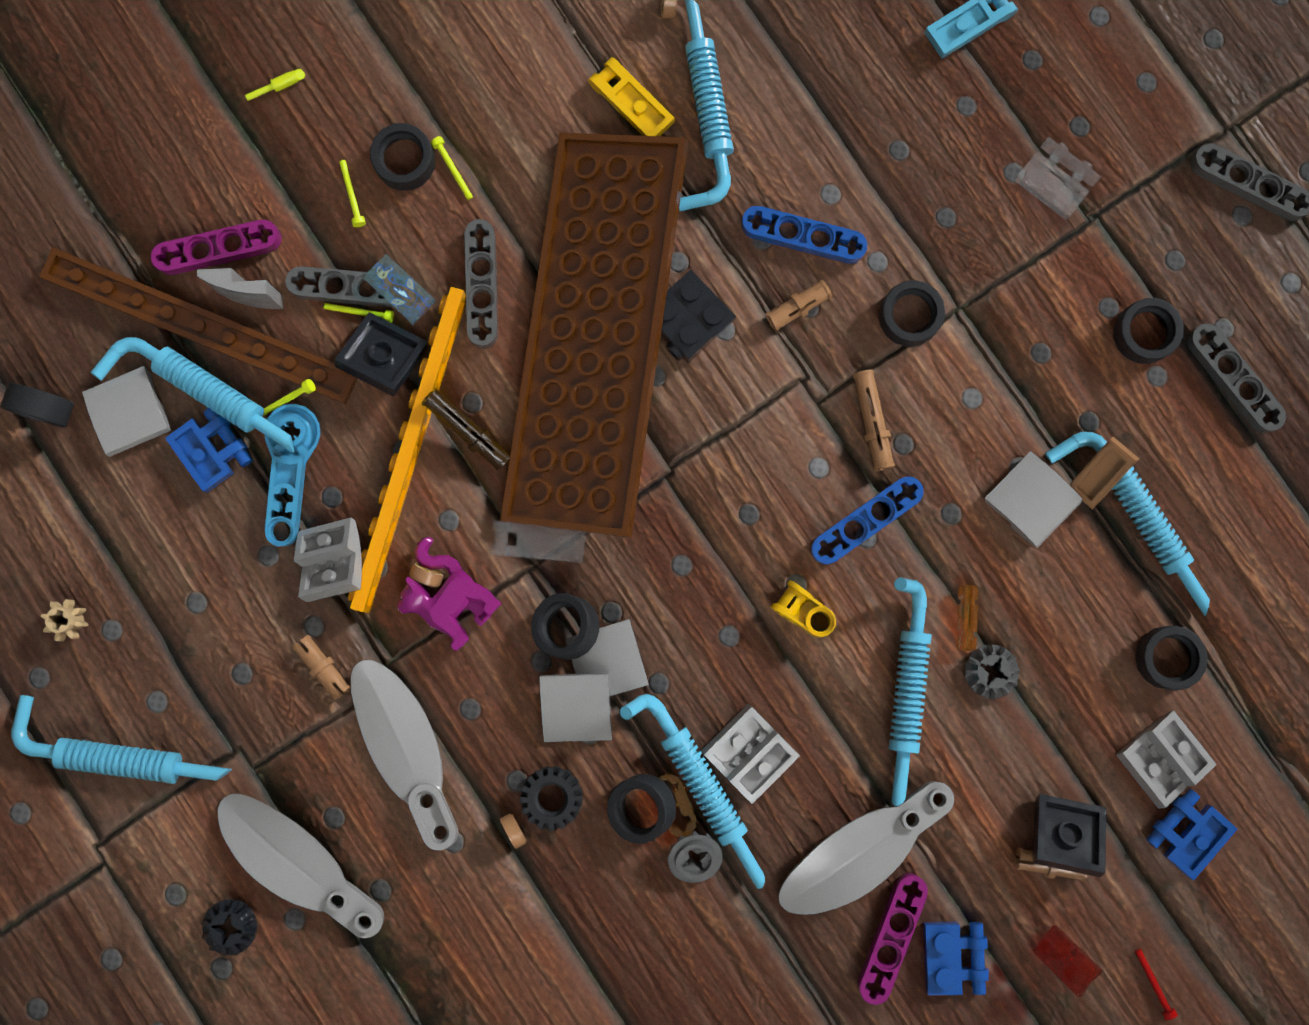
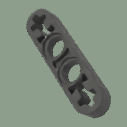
[1190,143,1309,221]
[465,219,498,349]
[285,266,416,308]
[1187,323,1286,433]

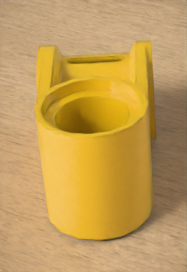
[770,580,836,638]

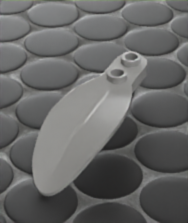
[351,660,458,850]
[779,781,954,915]
[218,794,384,938]

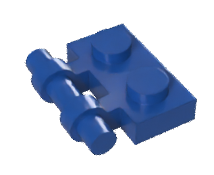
[165,408,253,493]
[1145,788,1237,881]
[923,922,989,995]

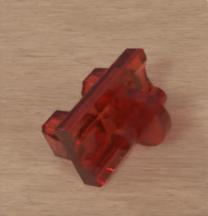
[1032,925,1103,997]

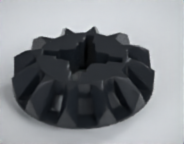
[201,899,257,956]

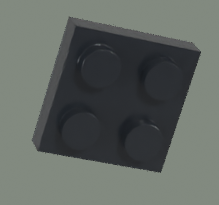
[334,312,428,397]
[1033,794,1106,877]

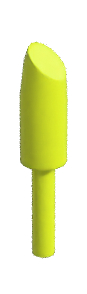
[245,69,305,101]

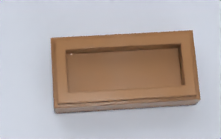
[1069,437,1139,510]

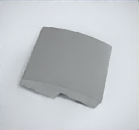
[197,268,284,309]
[82,366,171,457]
[985,451,1083,548]
[294,517,362,602]
[566,619,649,696]
[540,673,612,742]
[701,704,800,804]
[1116,710,1217,809]

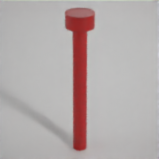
[1135,948,1178,1021]

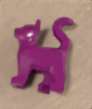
[396,537,502,652]

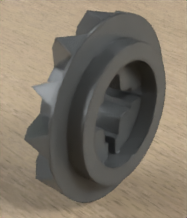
[965,645,1020,699]
[667,831,722,883]

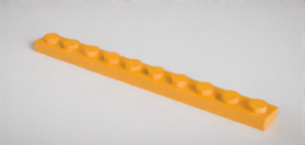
[348,287,466,613]

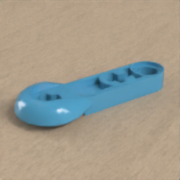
[264,404,321,547]

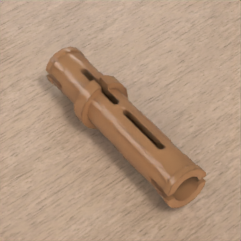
[853,369,895,471]

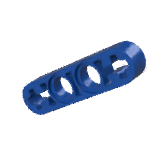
[741,206,868,264]
[810,477,924,565]

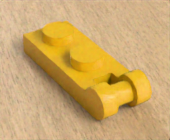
[588,57,675,136]

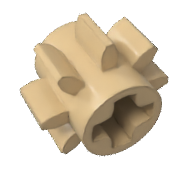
[41,599,88,641]

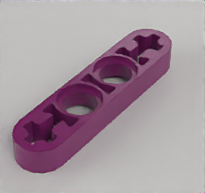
[151,220,282,275]
[857,873,928,1005]

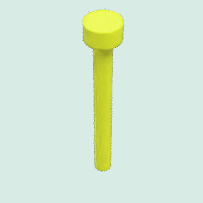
[430,136,473,200]
[339,160,366,228]
[324,303,394,323]
[263,379,316,416]

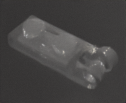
[490,521,586,563]

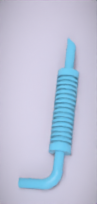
[679,0,734,211]
[90,337,294,453]
[1045,432,1210,616]
[889,577,932,806]
[620,694,765,889]
[11,695,232,784]

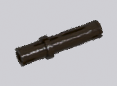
[421,388,510,470]

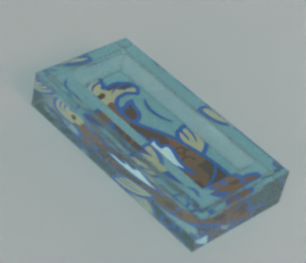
[363,254,435,325]

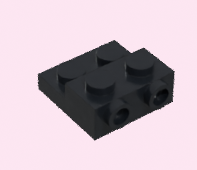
[661,270,736,364]

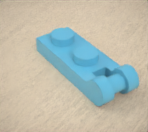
[924,0,1018,59]

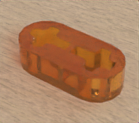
[658,773,696,837]

